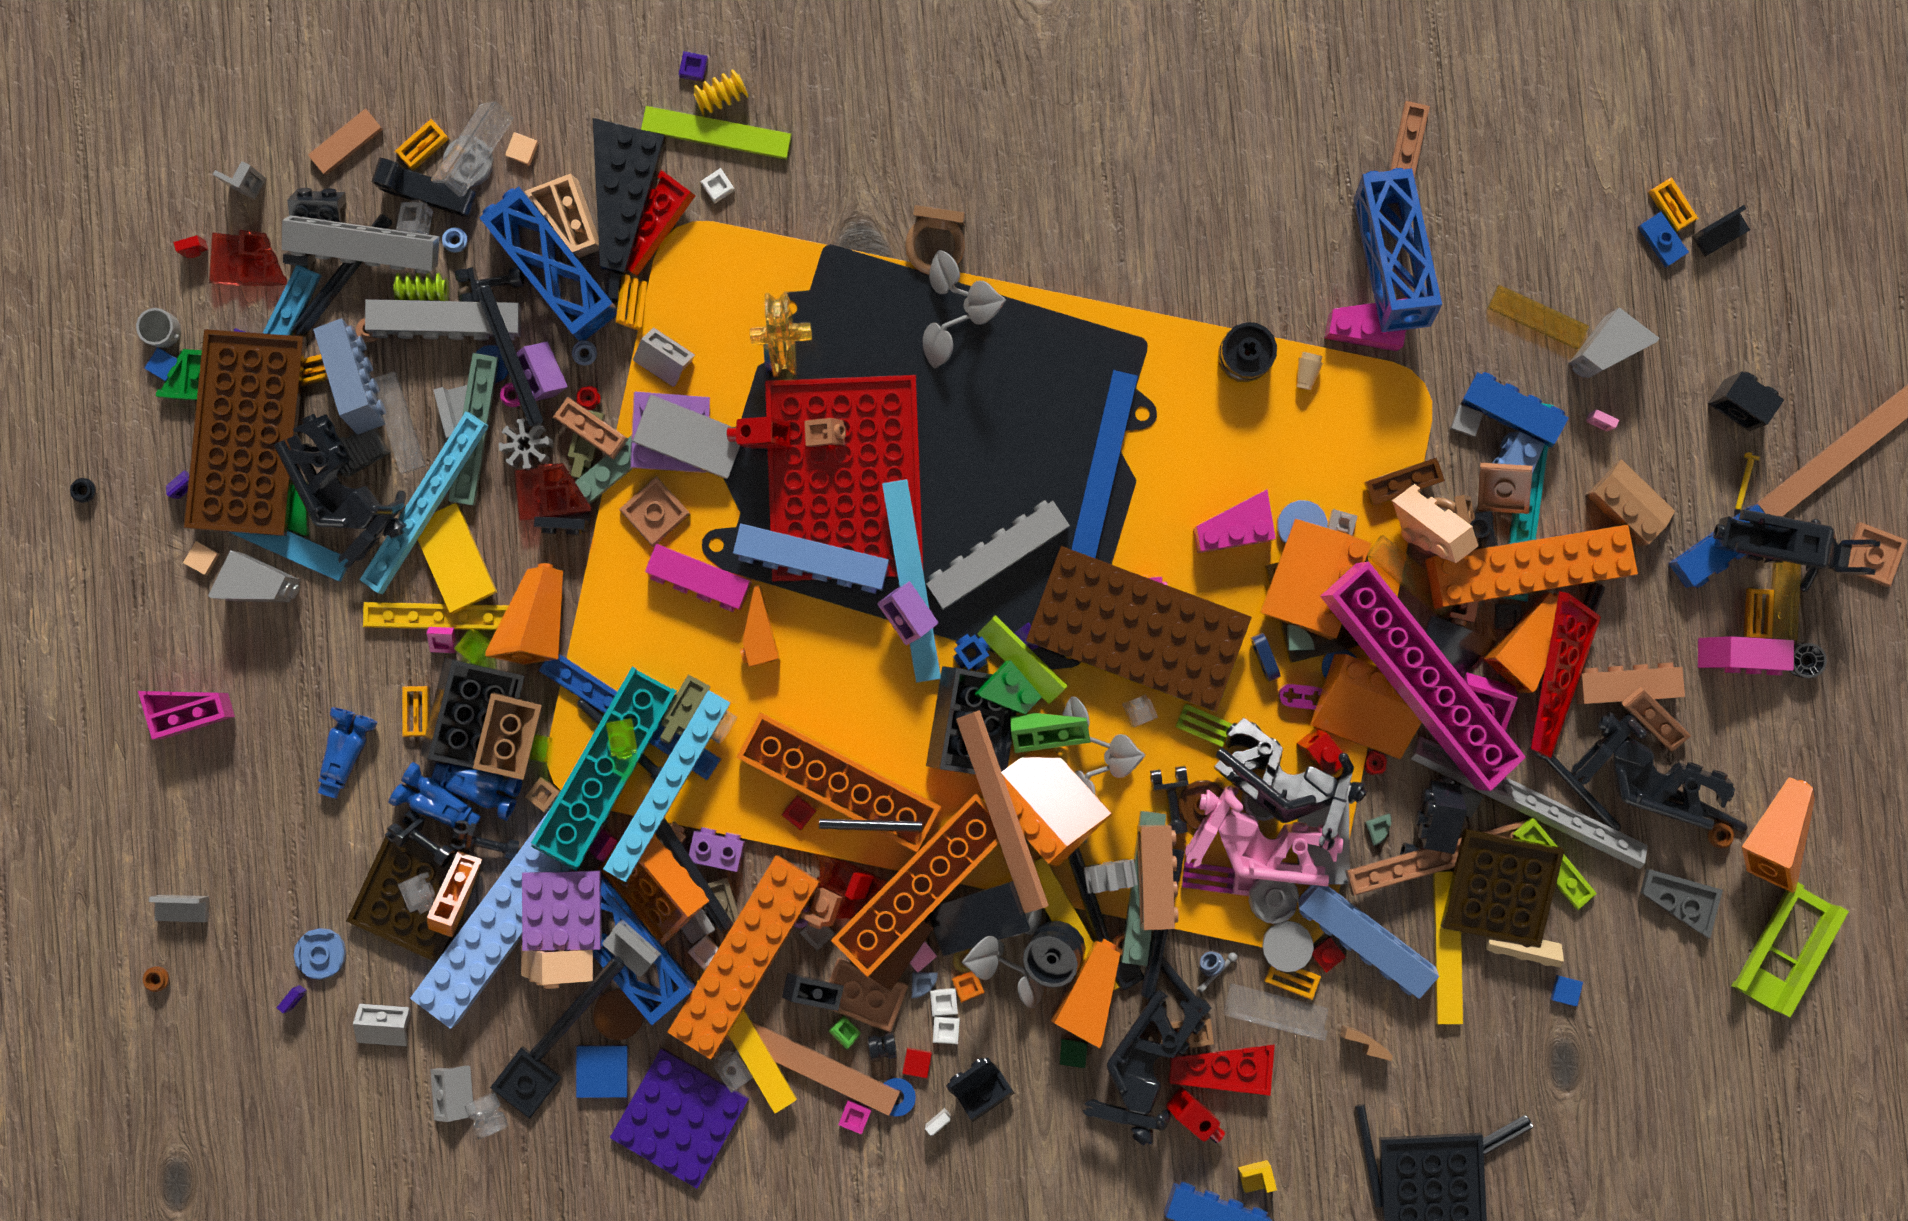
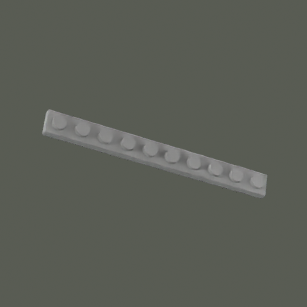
[1411,736,1648,869]

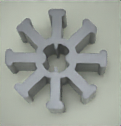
[499,419,554,472]
[1083,859,1138,893]

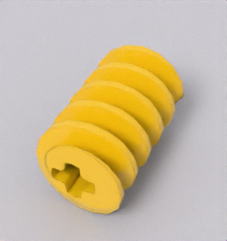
[694,69,749,117]

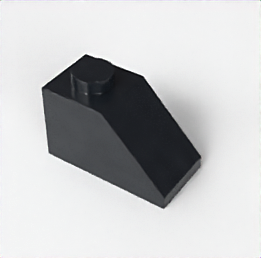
[782,972,844,1011]

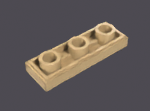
[1485,936,1564,968]

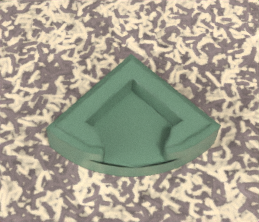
[1287,625,1315,650]
[1365,813,1391,846]

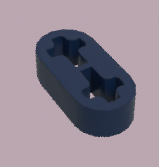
[1251,633,1281,682]

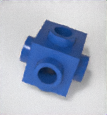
[953,634,990,671]

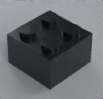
[1708,371,1784,431]
[1415,780,1467,854]

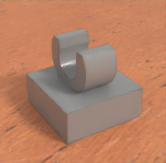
[1327,509,1357,536]

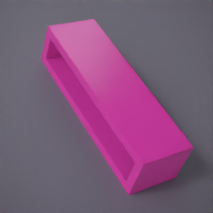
[645,544,752,612]

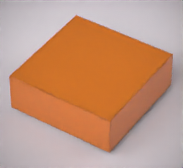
[952,970,985,1003]

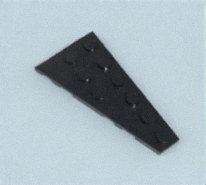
[592,118,665,275]

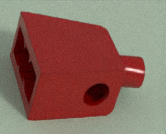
[726,417,790,448]
[1296,728,1343,776]
[1166,1086,1225,1143]

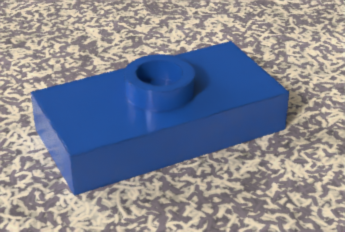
[1638,212,1689,268]

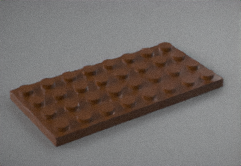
[184,329,306,536]
[1026,546,1252,712]

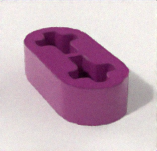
[1278,684,1322,710]

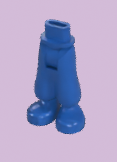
[318,707,378,798]
[388,762,481,831]
[431,762,522,821]

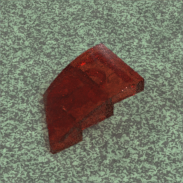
[209,230,287,286]
[515,463,592,521]
[816,854,888,920]

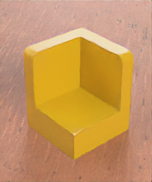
[1238,1160,1277,1193]

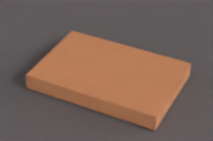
[829,957,909,1033]

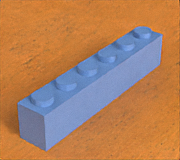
[733,524,890,594]
[1298,885,1439,999]

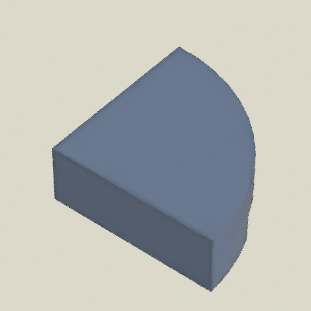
[912,972,938,998]

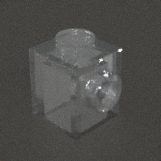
[714,1050,753,1093]

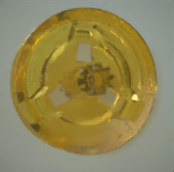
[750,291,812,377]

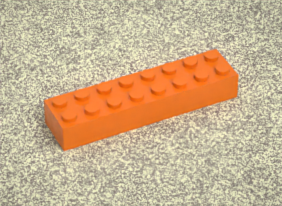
[1425,525,1638,609]
[736,712,941,852]
[831,794,999,977]
[668,855,821,1060]

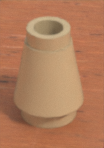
[1297,352,1323,390]

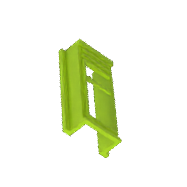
[1731,882,1849,1018]

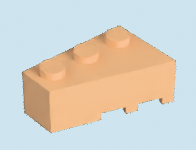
[525,173,599,258]
[1392,484,1478,563]
[521,945,593,989]

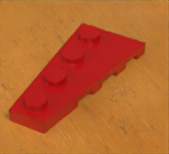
[627,170,696,276]
[1168,1044,1275,1096]

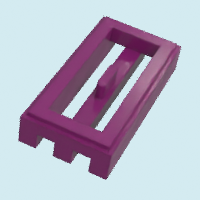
[1181,861,1235,894]

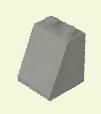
[1568,307,1659,378]
[208,550,300,602]

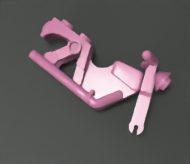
[1185,785,1343,887]

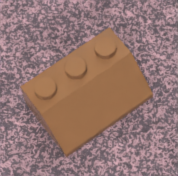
[1586,459,1675,547]
[473,693,542,780]

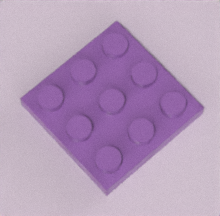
[630,392,710,473]
[522,871,602,951]

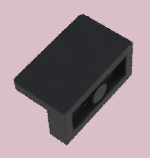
[1692,205,1750,257]

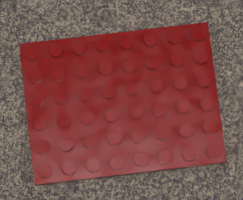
[765,375,923,582]

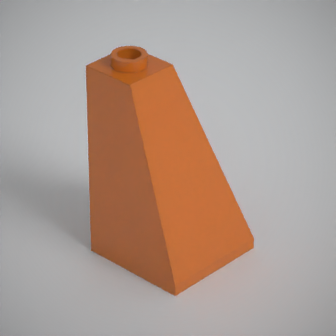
[485,563,563,665]
[1483,592,1558,693]
[1742,777,1815,893]
[1050,939,1120,1048]

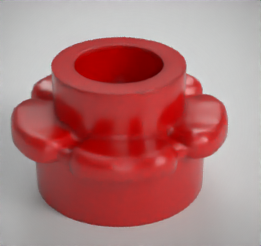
[576,386,601,410]
[1364,751,1387,775]

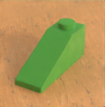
[1011,713,1091,753]

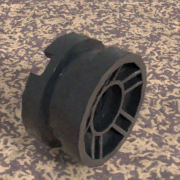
[1789,643,1827,678]

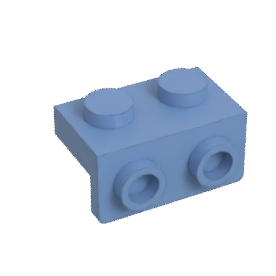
[1493,431,1545,473]

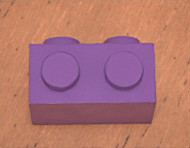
[517,342,568,401]
[877,581,938,645]
[689,827,746,872]

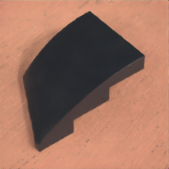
[1425,616,1496,677]

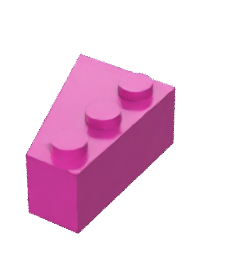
[1324,298,1408,351]
[1193,489,1276,553]
[1697,636,1794,676]
[138,691,235,739]

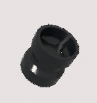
[868,1033,897,1062]

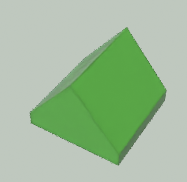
[828,1016,861,1049]

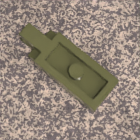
[568,410,605,479]
[660,674,710,744]

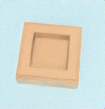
[505,132,538,166]
[183,541,220,576]

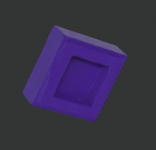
[678,51,708,82]
[276,985,307,1013]

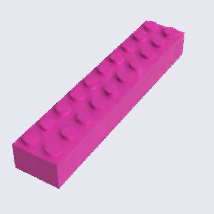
[1320,562,1526,791]

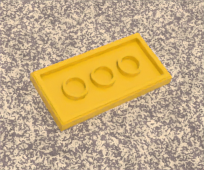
[418,503,498,614]

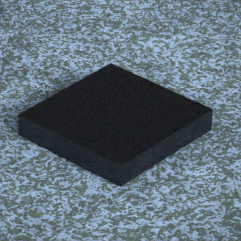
[490,1046,562,1119]

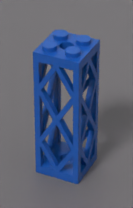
[1353,168,1442,332]
[479,186,617,341]
[593,873,696,1025]

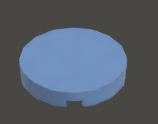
[1277,500,1328,543]
[294,928,346,980]

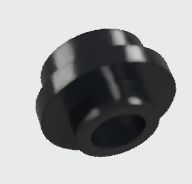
[70,478,96,503]

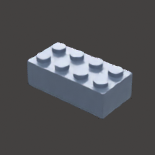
[313,318,386,435]

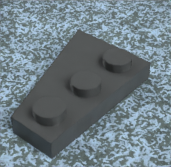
[1640,869,1723,939]

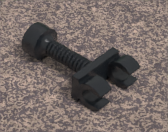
[454,267,524,302]
[1470,511,1498,548]
[1150,766,1189,834]
[385,810,455,868]
[450,820,520,860]

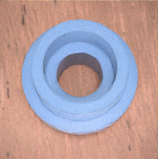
[442,227,468,253]

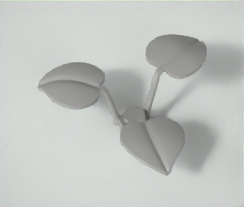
[923,250,1006,368]
[1063,697,1145,795]
[962,909,1045,1008]

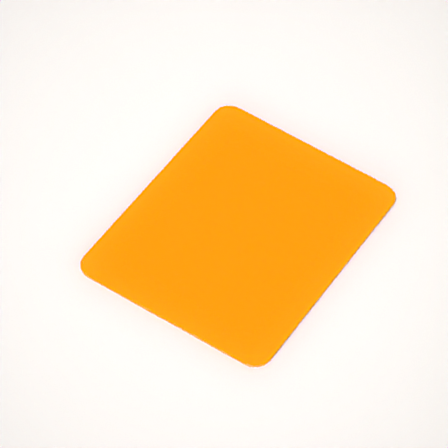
[547,221,1432,947]

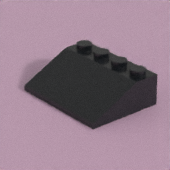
[420,657,524,768]
[926,666,1016,775]

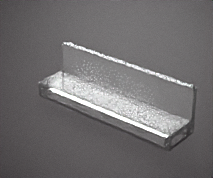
[431,102,514,196]
[1223,984,1328,1041]

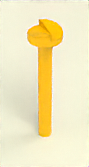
[1735,452,1760,510]

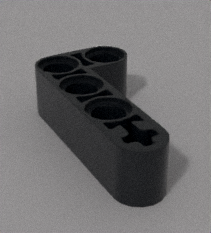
[371,158,478,218]

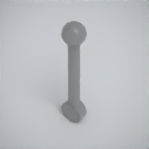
[1197,953,1238,993]

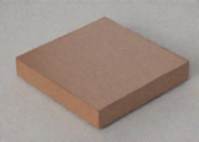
[1477,463,1533,514]
[619,476,690,547]
[1848,522,1908,587]

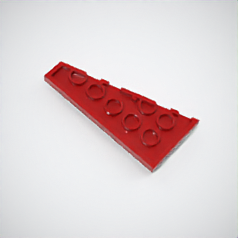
[1531,591,1601,758]

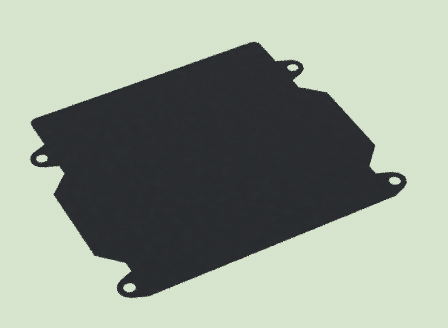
[702,244,1157,669]

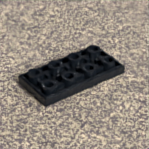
[929,881,1031,956]

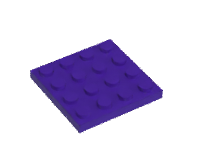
[610,1048,749,1189]

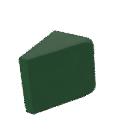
[1059,1039,1087,1068]

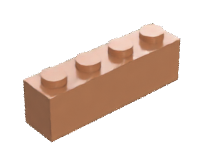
[1576,662,1685,704]
[1137,825,1179,930]

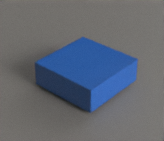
[144,347,177,381]
[1550,975,1583,1006]

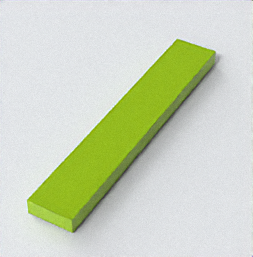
[641,106,792,160]

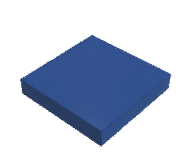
[576,1045,628,1098]

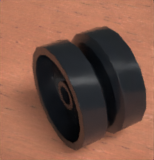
[1218,322,1277,382]
[1023,921,1086,987]

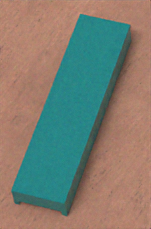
[531,666,677,871]

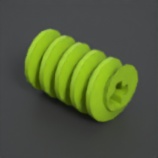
[394,272,449,301]

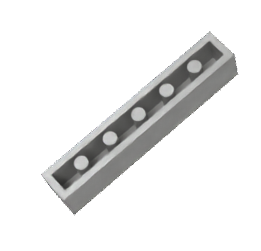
[282,215,439,273]
[365,300,521,341]
[926,500,1070,610]

